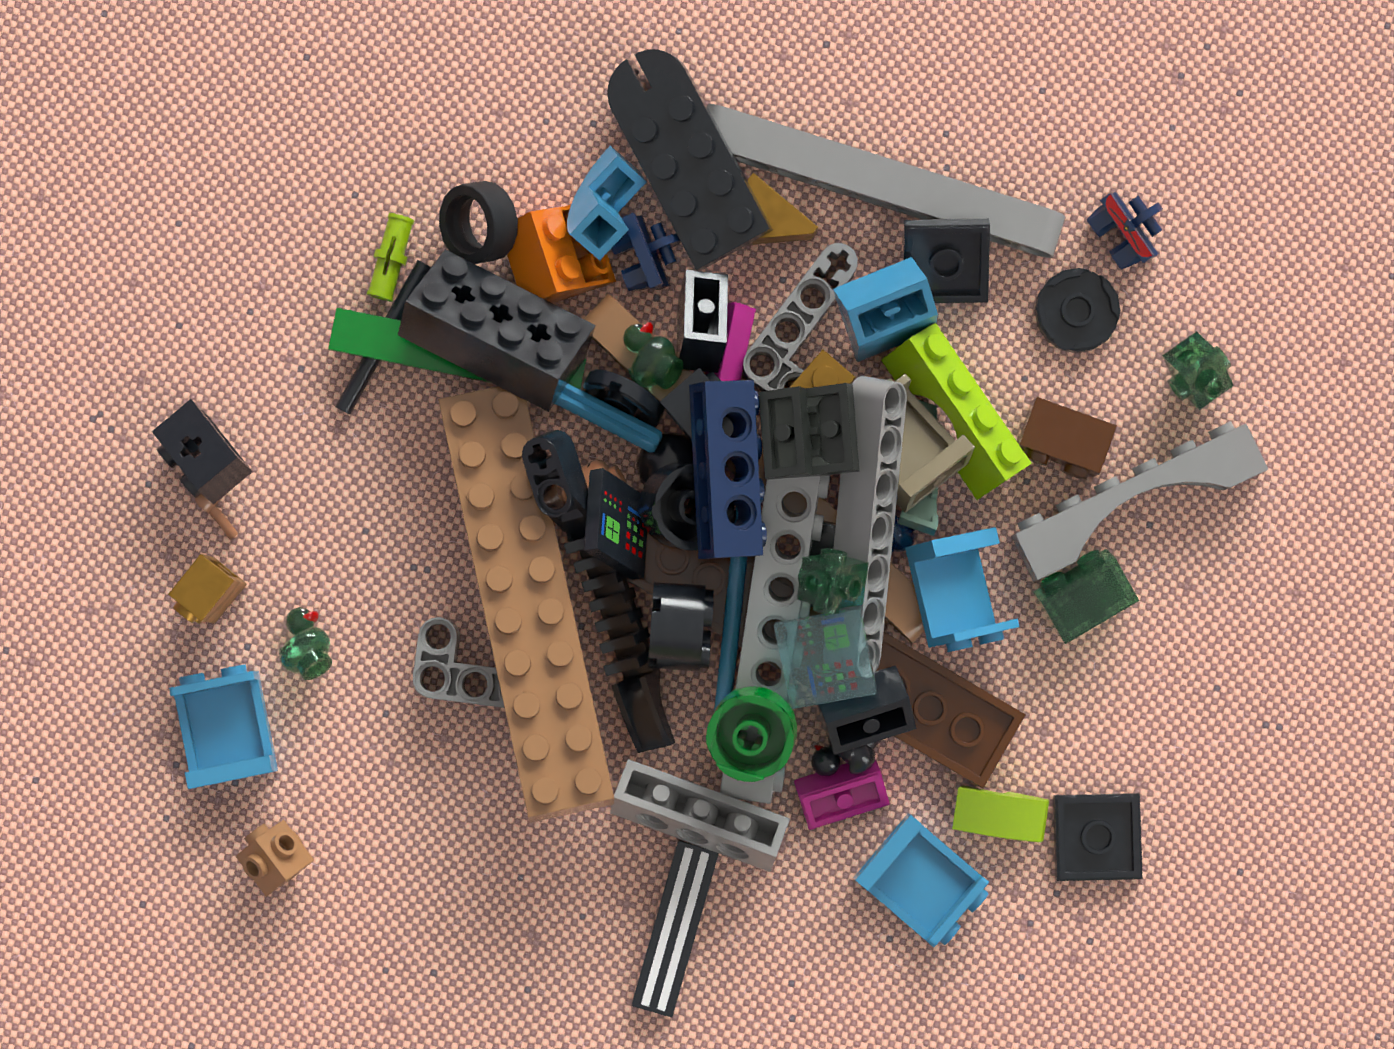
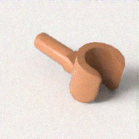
[195,494,238,539]

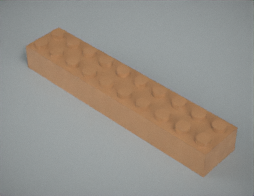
[438,386,614,823]

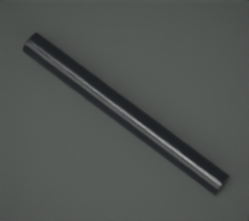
[335,260,431,415]

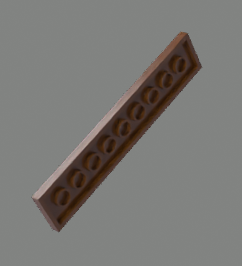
[627,531,1026,788]

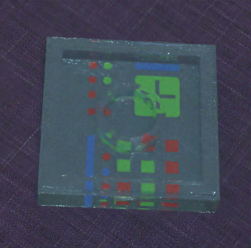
[774,607,877,709]

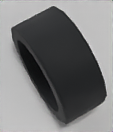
[439,181,518,264]

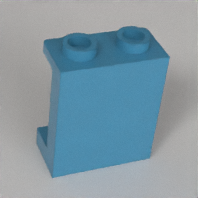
[169,664,278,789]
[853,813,989,948]

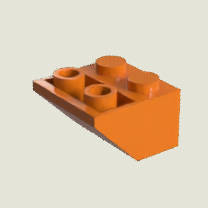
[507,205,616,303]

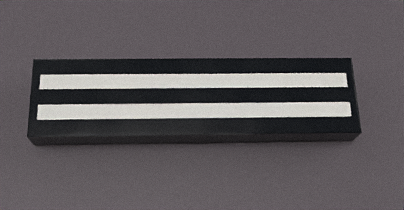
[631,840,719,1018]

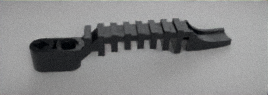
[522,430,675,753]

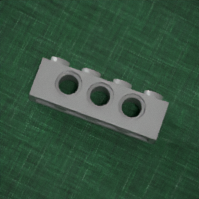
[610,759,790,872]

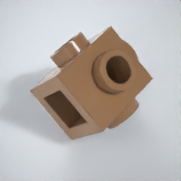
[236,819,314,897]

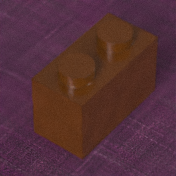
[1017,397,1117,480]

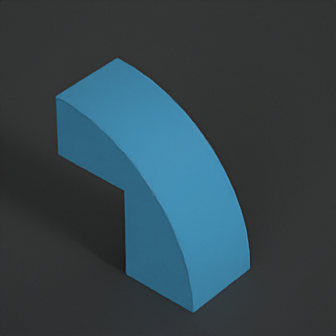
[567,145,647,261]

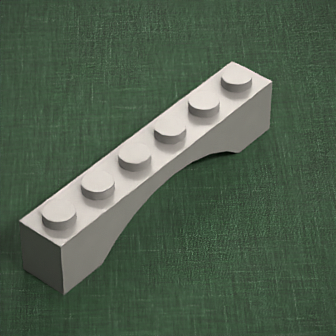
[1011,421,1269,582]

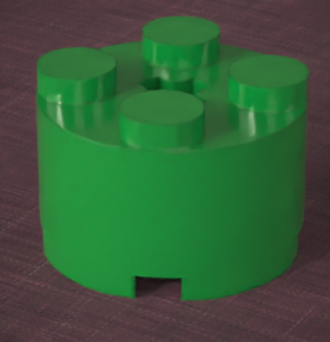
[706,686,797,782]

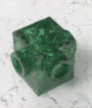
[1162,331,1234,410]
[797,548,869,614]

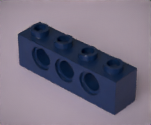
[689,380,767,559]

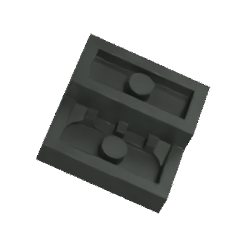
[759,383,859,479]

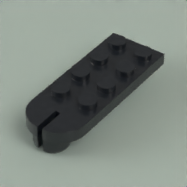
[607,49,773,271]

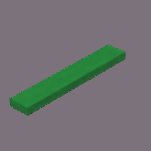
[328,308,586,389]

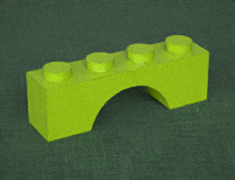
[881,322,1032,500]

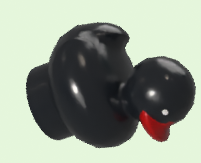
[811,739,881,776]

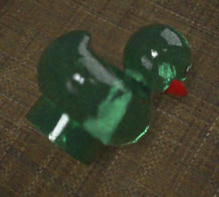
[623,322,683,389]
[279,607,332,680]

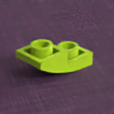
[952,785,1049,843]

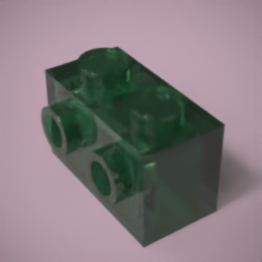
[1033,549,1140,644]

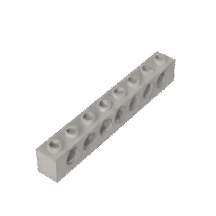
[720,475,830,804]

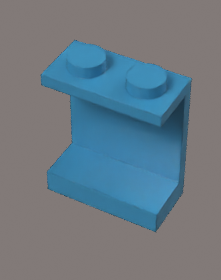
[905,527,1020,652]

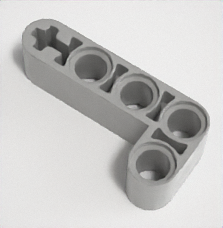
[743,243,858,392]
[413,617,504,708]

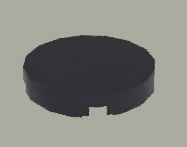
[1034,268,1121,353]
[583,369,664,427]

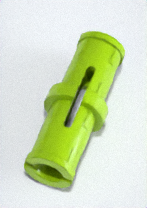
[367,213,414,302]

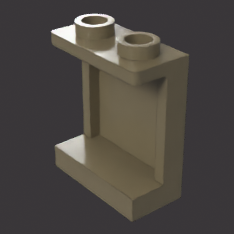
[888,374,975,513]

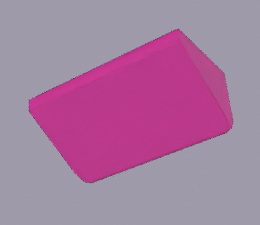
[705,302,756,381]
[794,758,890,830]

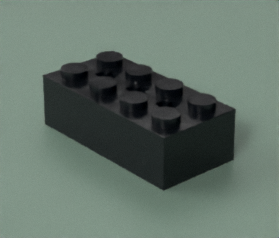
[398,249,596,412]

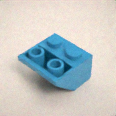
[833,257,938,362]

